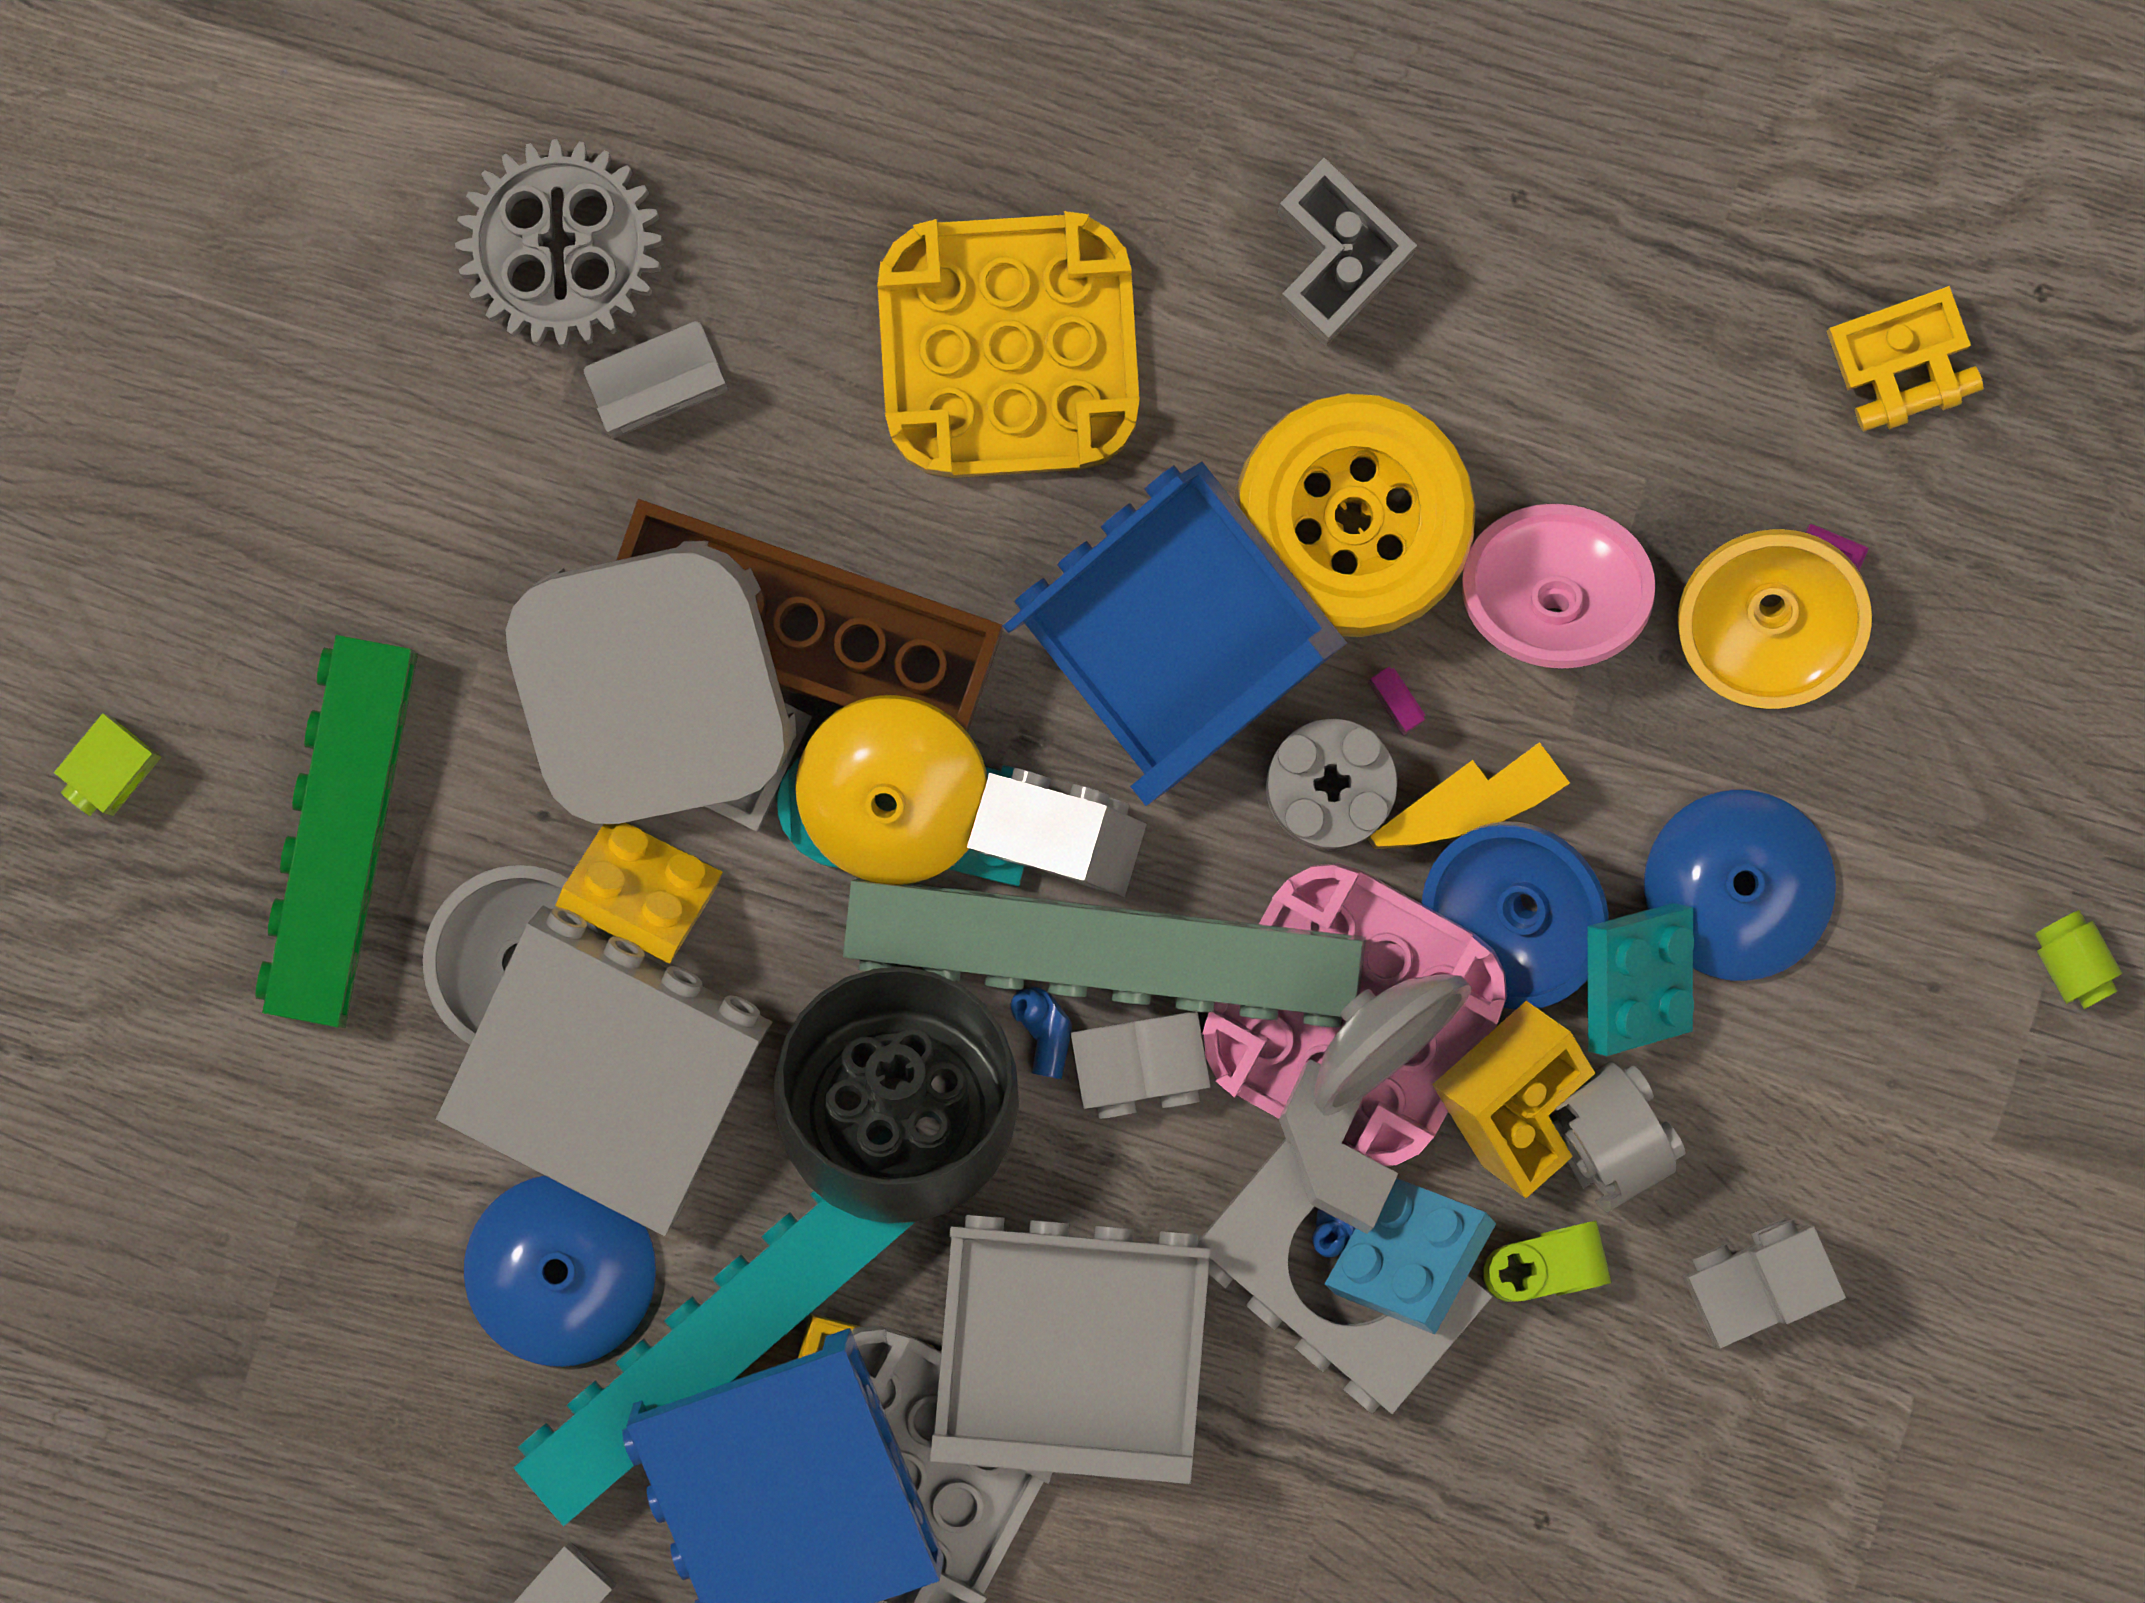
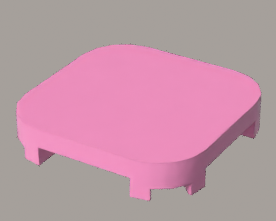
[1202,863,1507,1166]

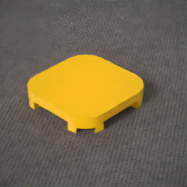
[877,211,1140,478]

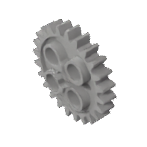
[455,139,663,348]

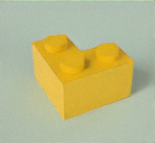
[1432,1001,1595,1199]

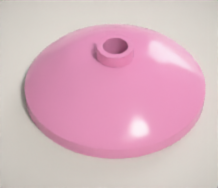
[1462,504,1655,668]

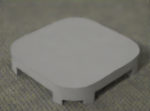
[505,541,797,824]
[851,1325,1052,1603]

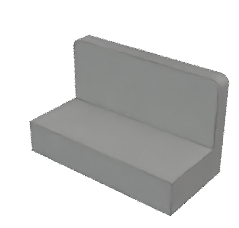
[584,321,729,439]

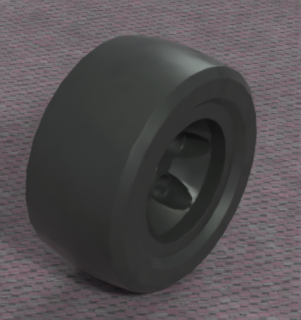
[774,967,1019,1223]

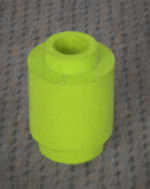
[2035,910,2123,1009]

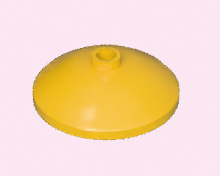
[1678,529,1872,709]
[796,695,988,885]

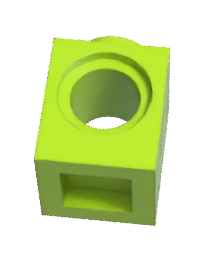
[54,713,162,817]

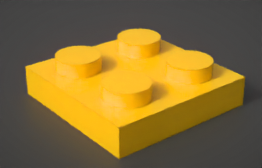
[555,822,723,964]

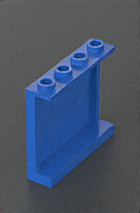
[1003,462,1347,806]
[622,1328,944,1603]

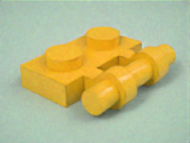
[1827,286,1984,432]

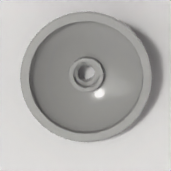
[423,865,613,1045]
[1314,974,1472,1116]

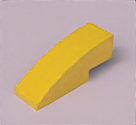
[1367,742,1570,849]

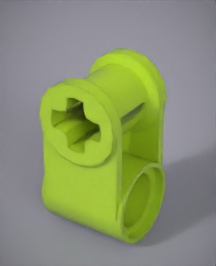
[1482,1220,1612,1302]

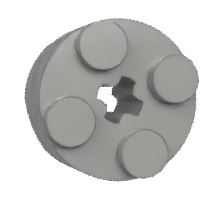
[1266,719,1397,851]
[1553,1062,1686,1212]

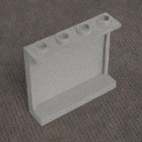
[436,905,772,1236]
[930,1215,1210,1484]

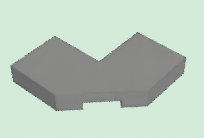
[1279,1059,1398,1234]

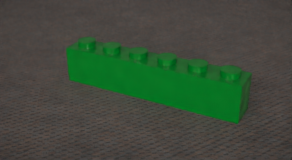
[255,635,418,1028]

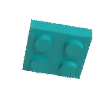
[1588,903,1694,1056]

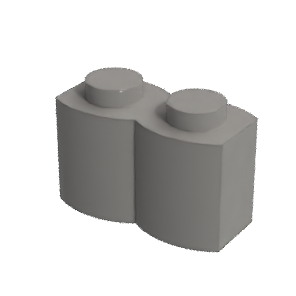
[1071,1011,1210,1119]

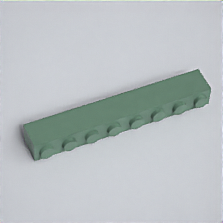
[843,878,1366,1027]

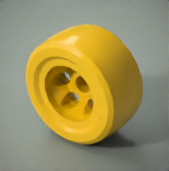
[1234,393,1475,637]

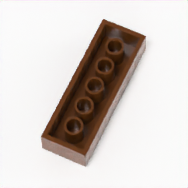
[616,499,1004,733]

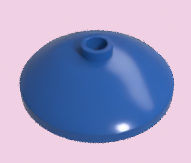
[1643,790,1836,981]
[1422,822,1609,1009]
[464,1175,656,1367]

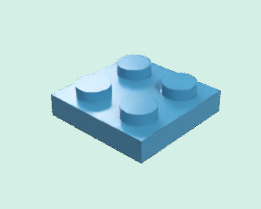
[1325,1178,1496,1335]

